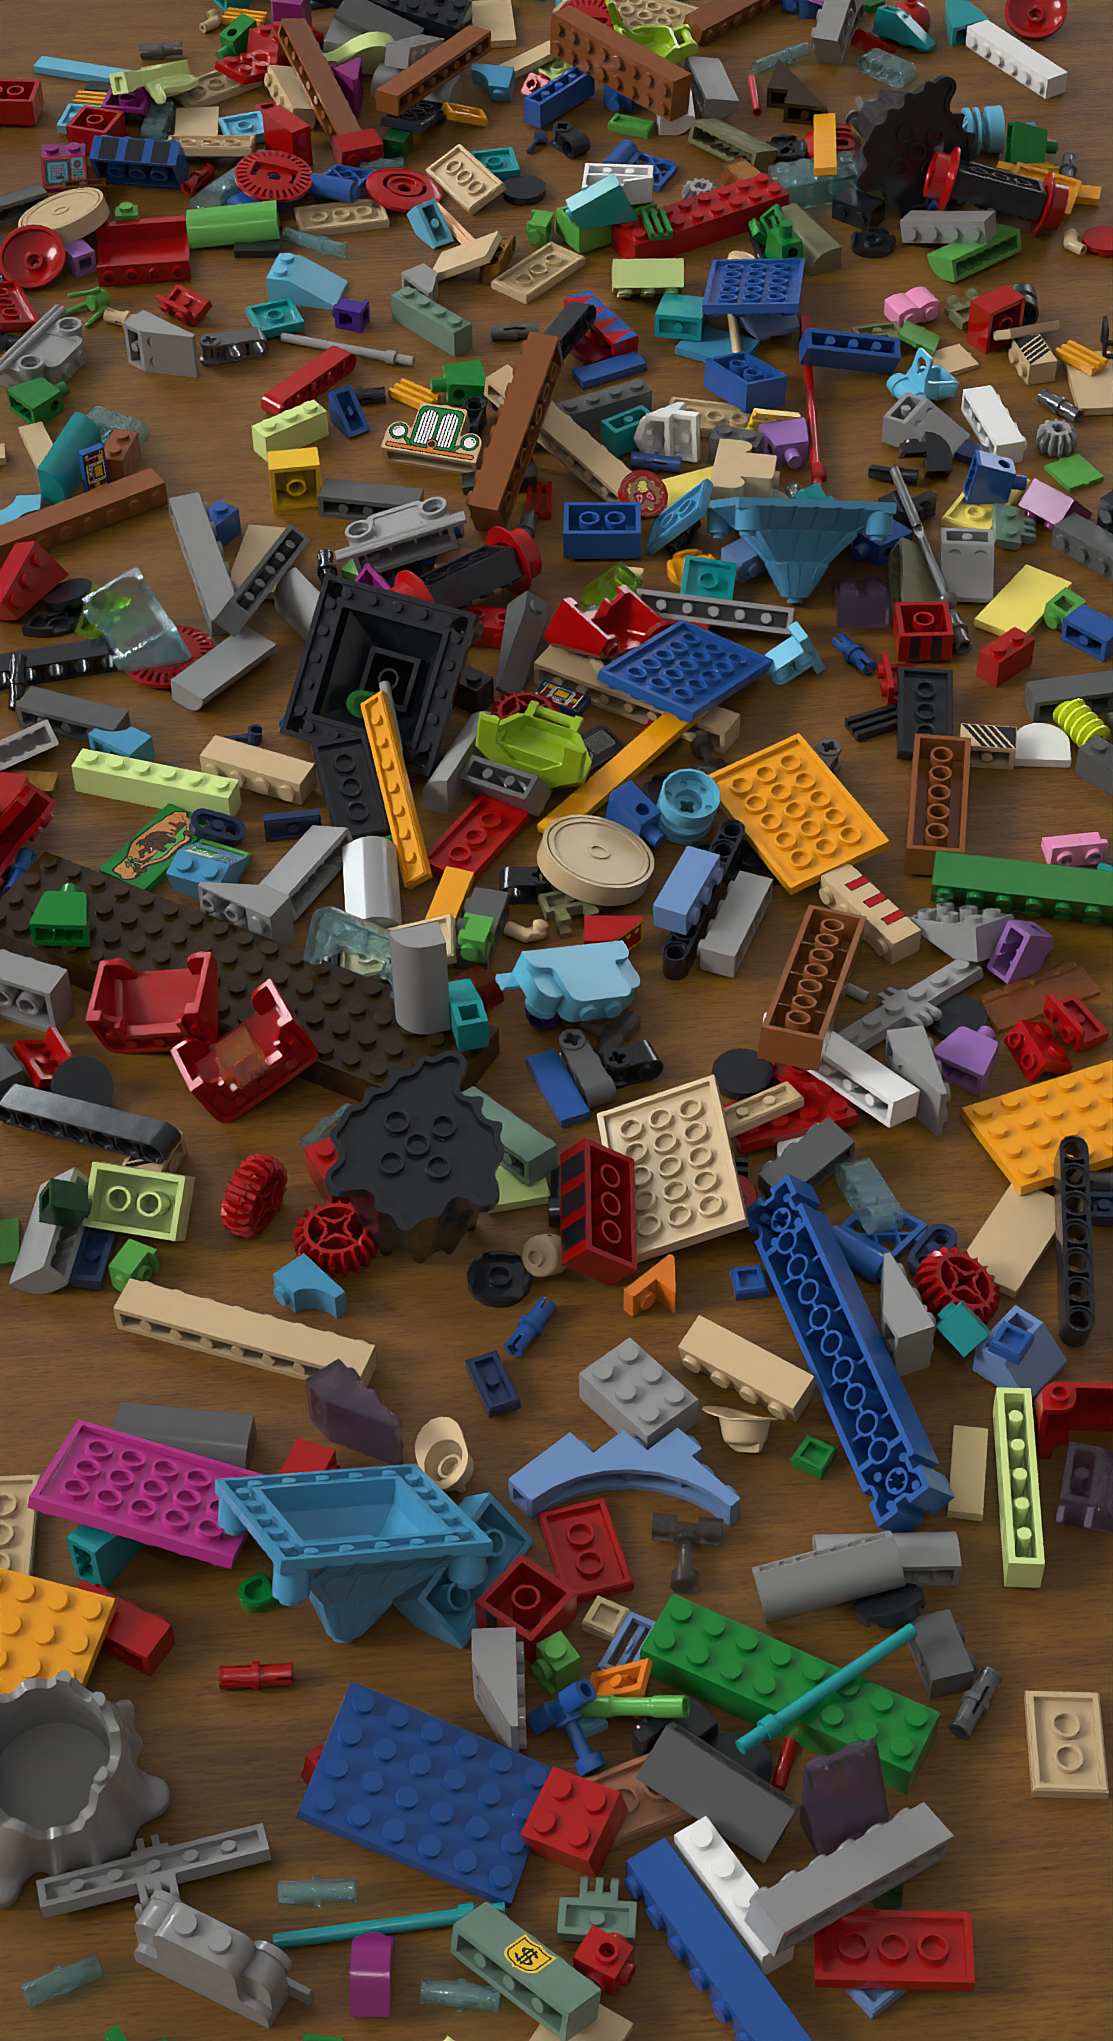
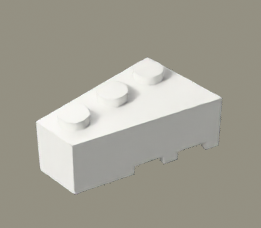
[582,163,654,205]

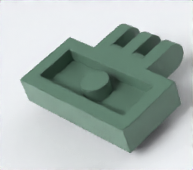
[992,503,1037,551]
[557,1876,637,1945]

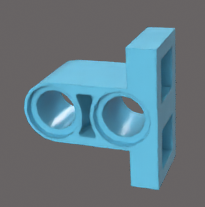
[764,621,826,685]

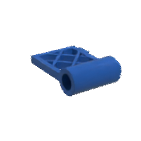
[601,139,678,193]
[309,164,375,203]
[831,1194,928,1284]

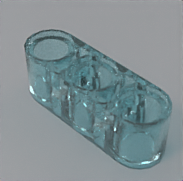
[856,48,918,88]
[141,101,176,141]
[85,406,150,445]
[835,1157,903,1235]

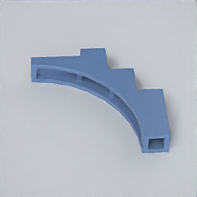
[508,1427,741,1526]

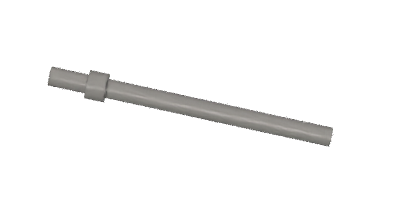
[281,333,416,366]

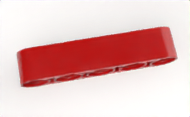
[261,346,357,416]

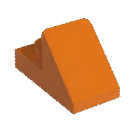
[623,1254,676,1317]
[589,1658,653,1719]

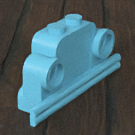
[495,940,640,1022]

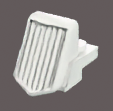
[633,402,701,463]

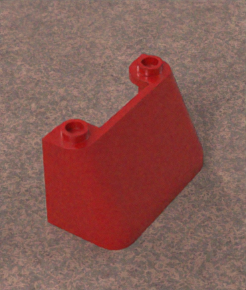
[543,585,669,659]
[85,951,219,1054]
[170,979,318,1123]
[1032,1382,1113,1459]

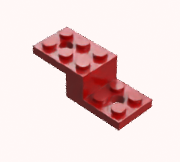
[215,21,324,85]

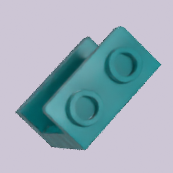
[654,293,709,341]

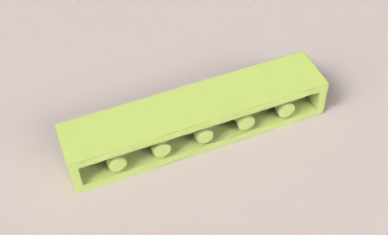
[71,748,241,816]
[993,1387,1045,1588]

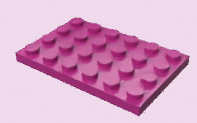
[27,1419,264,1569]

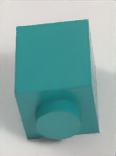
[936,1300,990,1357]

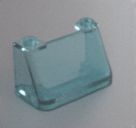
[82,566,193,673]
[303,906,394,999]

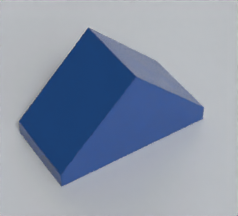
[328,384,371,439]

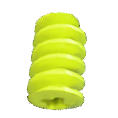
[1053,698,1110,748]

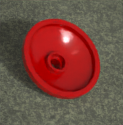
[1004,0,1068,40]
[0,224,66,290]

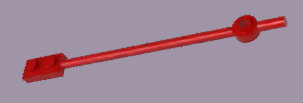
[799,315,827,491]

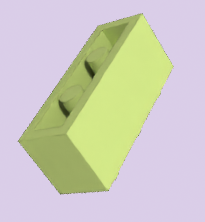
[251,400,329,462]

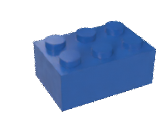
[703,351,788,414]
[563,502,641,560]

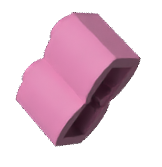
[884,286,940,328]

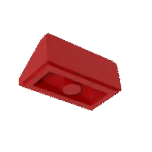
[851,28,897,59]

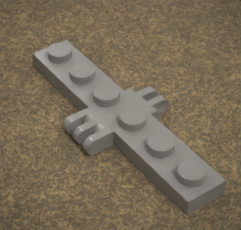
[837,959,983,1052]
[36,1823,271,1919]

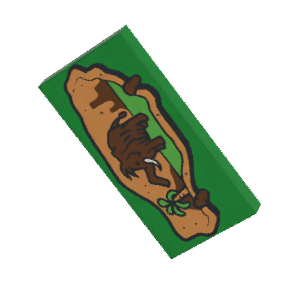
[99,803,205,892]

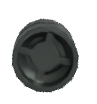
[1011,283,1039,326]

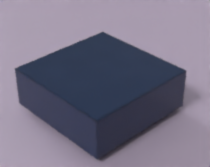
[955,440,989,465]

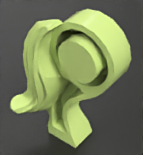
[323,32,395,75]
[109,59,200,105]

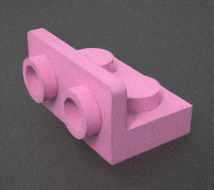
[1041,832,1109,867]

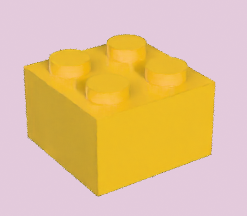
[267,447,322,511]

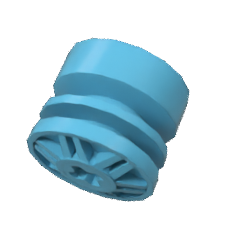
[961,105,1005,155]
[656,769,721,845]

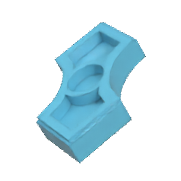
[0,494,42,525]

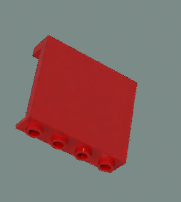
[96,216,191,287]

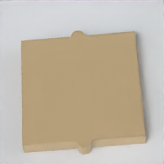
[923,344,979,376]

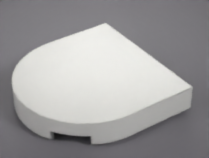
[1014,723,1071,768]

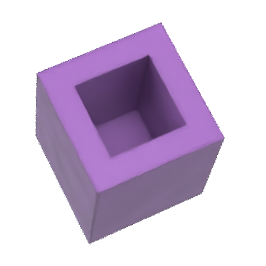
[64,238,97,278]

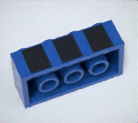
[89,135,189,190]

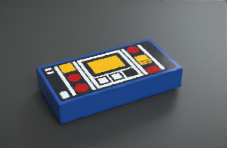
[78,443,109,493]
[534,680,591,717]

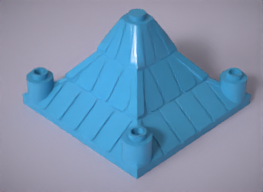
[706,497,897,603]
[215,1464,493,1643]

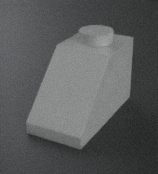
[401,263,439,302]

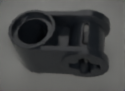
[552,120,591,159]
[461,397,487,438]
[499,866,554,905]
[603,1040,664,1089]

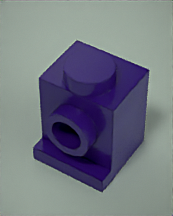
[332,298,370,333]

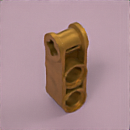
[480,236,516,285]

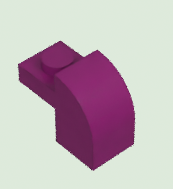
[350,1932,395,2017]

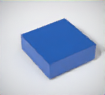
[729,1264,768,1301]
[988,1321,1035,1365]

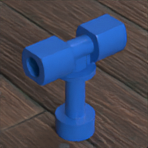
[527,1678,607,1778]

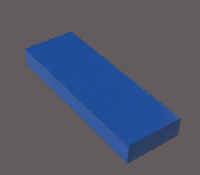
[572,351,647,389]
[526,1049,590,1128]

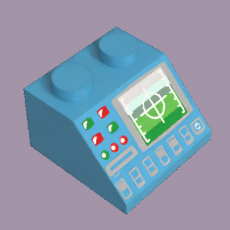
[166,842,249,899]

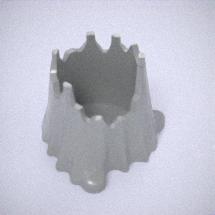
[0,1670,171,1909]

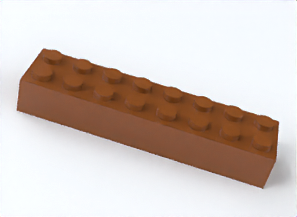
[550,5,692,122]
[466,331,564,532]
[757,905,867,1071]

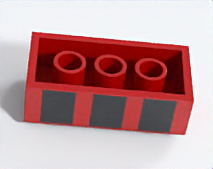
[560,1138,637,1286]

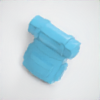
[886,348,959,401]

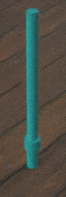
[735,1623,918,1754]
[272,1902,506,1949]

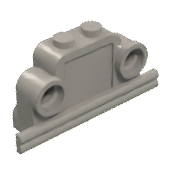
[0,304,87,388]
[335,497,467,574]
[134,1890,314,2029]

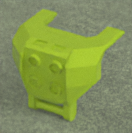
[605,0,699,65]
[475,700,592,792]

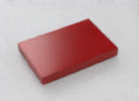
[537,1497,634,1604]

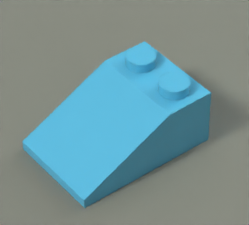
[266,253,348,310]

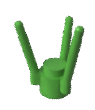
[61,286,111,328]

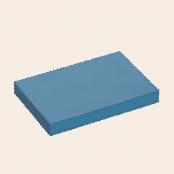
[675,325,760,363]
[646,478,713,555]

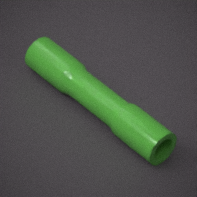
[580,1695,690,1718]

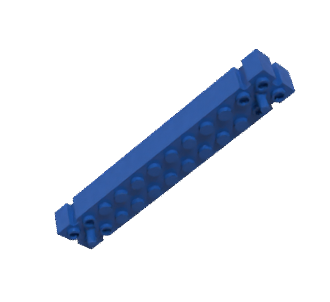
[746,1174,955,1533]

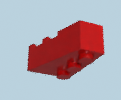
[0,541,69,621]

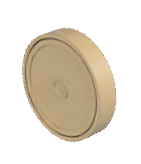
[18,187,110,244]
[537,815,654,906]

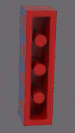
[564,290,639,358]

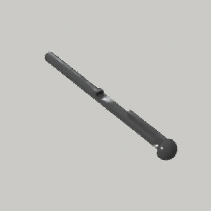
[890,466,957,610]

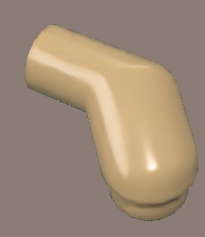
[199,8,220,33]
[1063,228,1087,256]
[504,919,549,943]

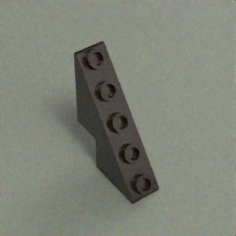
[767,59,828,126]

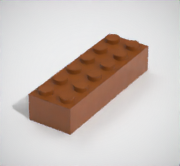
[904,733,971,876]

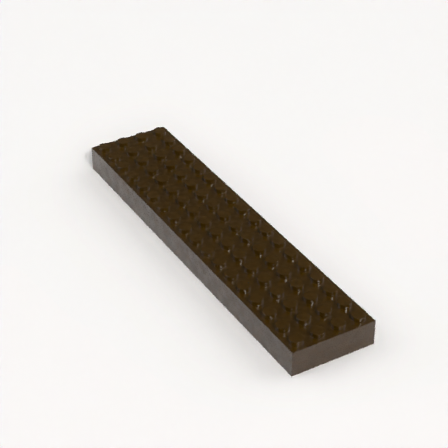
[0,851,500,1102]

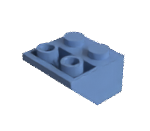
[737,313,800,340]
[972,1305,1067,1401]

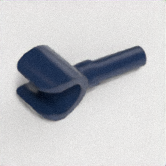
[526,130,548,154]
[224,724,263,746]

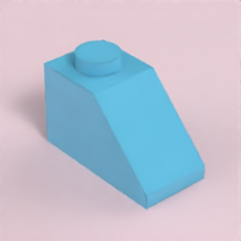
[407,198,454,249]

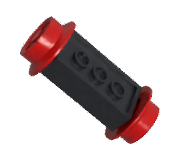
[923,146,1069,236]
[388,526,542,609]

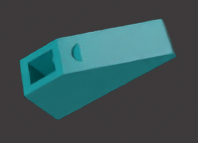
[872,4,937,52]
[448,978,489,1052]

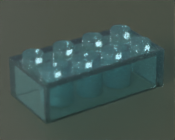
[768,151,867,209]

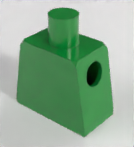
[215,13,257,60]
[1004,121,1058,165]
[765,219,803,259]
[430,360,487,406]
[6,377,69,425]
[29,883,90,947]

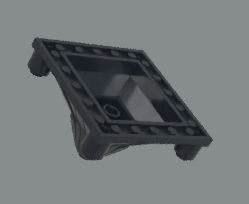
[280,573,483,777]

